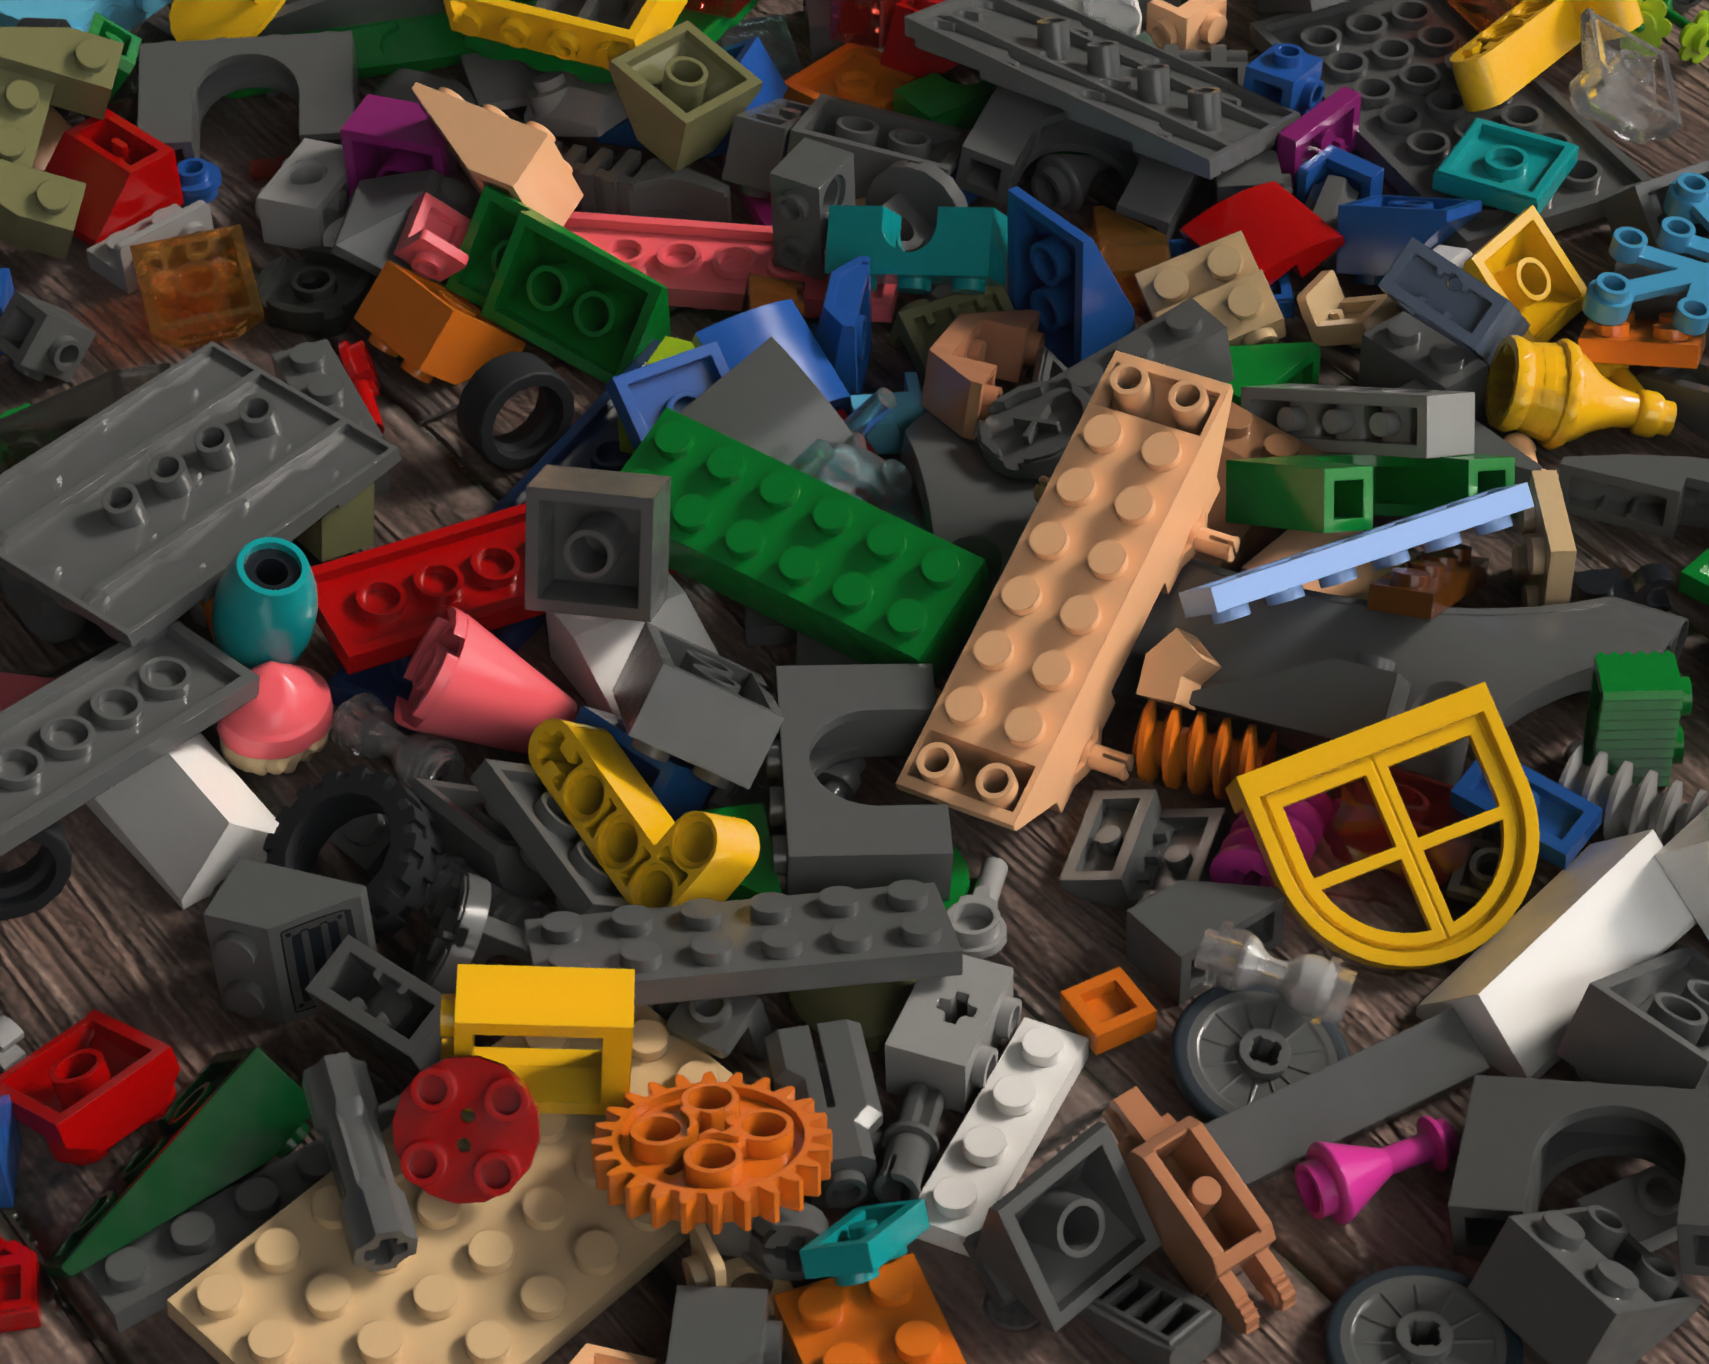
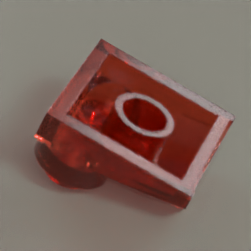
[1323,766,1471,884]

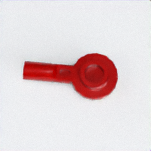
[337,340,384,434]

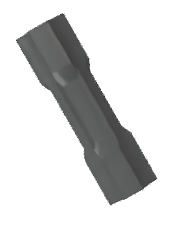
[302,1052,418,1272]

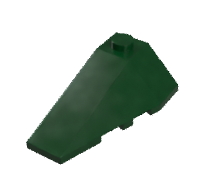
[43,1046,310,1277]

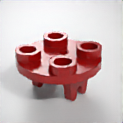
[392,1055,541,1204]

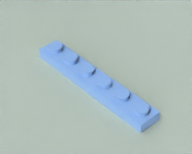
[1179,482,1534,624]

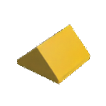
[1463,205,1587,342]

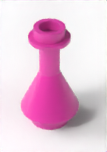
[1294,1115,1460,1225]

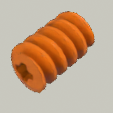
[1132,699,1277,802]

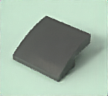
[679,336,854,475]
[1059,789,1231,911]

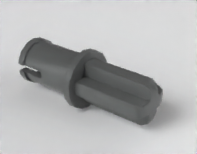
[873,1083,945,1203]

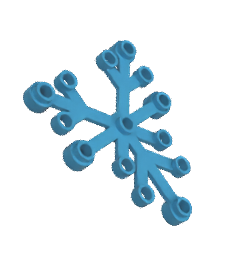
[1582,172,1709,335]

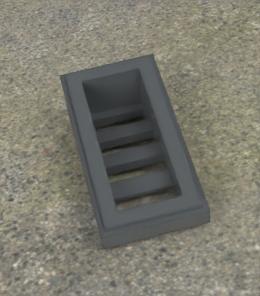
[1076,1265,1222,1364]

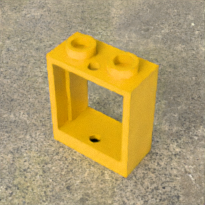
[440,964,635,1115]

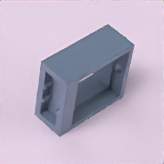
[1378,237,1531,368]

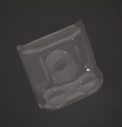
[1569,7,1683,144]

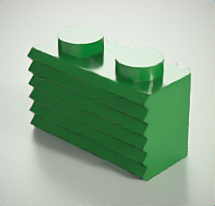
[1582,650,1693,787]

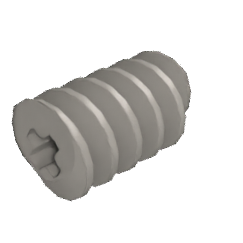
[1558,744,1709,846]

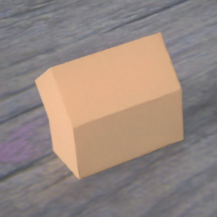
[1136,628,1222,711]

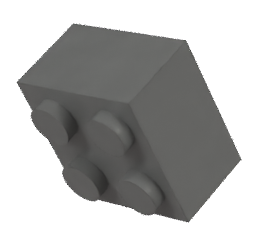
[525,464,671,622]

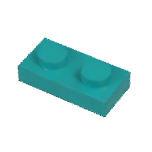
[799,1199,930,1286]

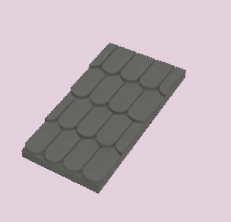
[904,0,1300,180]
[0,341,402,647]

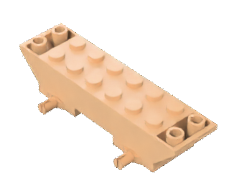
[895,350,1240,831]

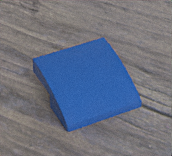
[692,299,850,408]

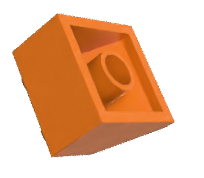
[354,260,527,386]

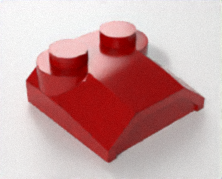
[0,1009,180,1166]

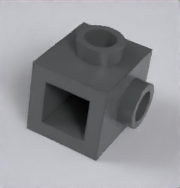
[0,290,96,383]

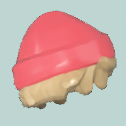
[216,661,334,776]

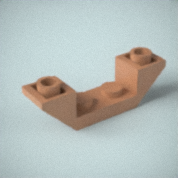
[921,309,1046,440]

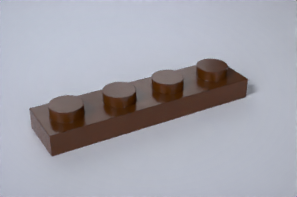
[1367,544,1489,620]

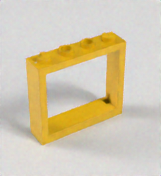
[443,0,688,70]

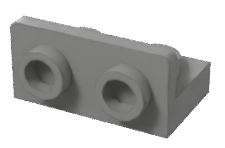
[86,200,217,294]

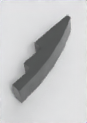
[1558,454,1709,539]

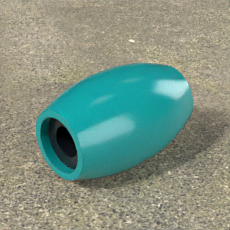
[212,537,318,669]

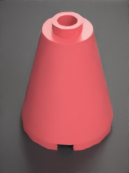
[394,606,577,755]

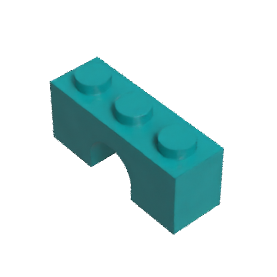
[824,205,1008,295]

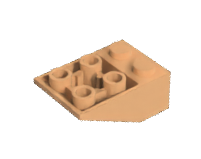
[411,82,584,227]

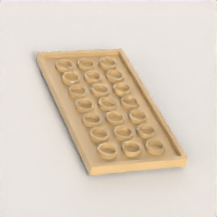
[167,1005,744,1364]

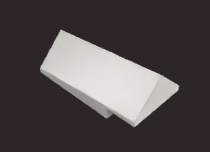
[86,733,279,910]
[1416,829,1697,1079]

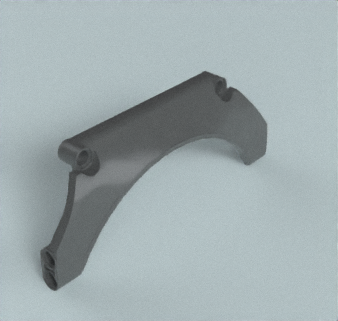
[900,411,1689,797]

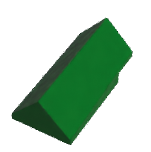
[445,185,671,383]

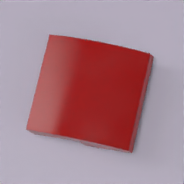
[1180,181,1345,286]

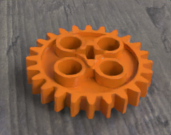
[591,1071,833,1235]

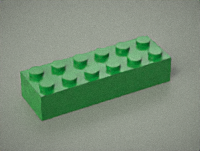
[620,407,992,684]

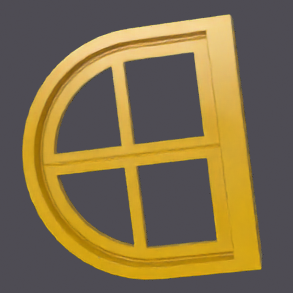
[1225,682,1540,970]

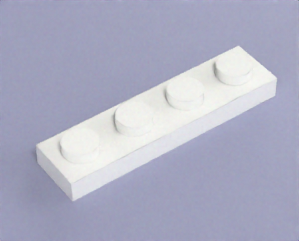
[917,1017,1089,1257]

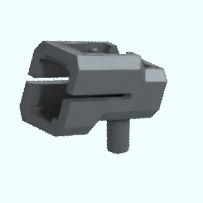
[764,1019,883,1209]

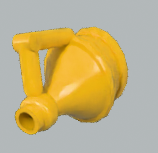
[1485,335,1677,450]

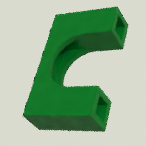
[1226,453,1515,533]

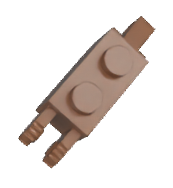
[1102,1086,1297,1335]

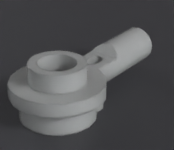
[947,857,1008,960]

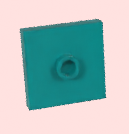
[1432,118,1579,215]

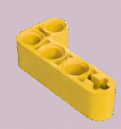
[1449,0,1643,112]
[528,718,760,908]

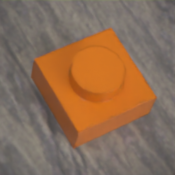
[1060,966,1157,1056]

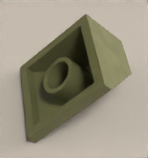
[608,20,763,172]

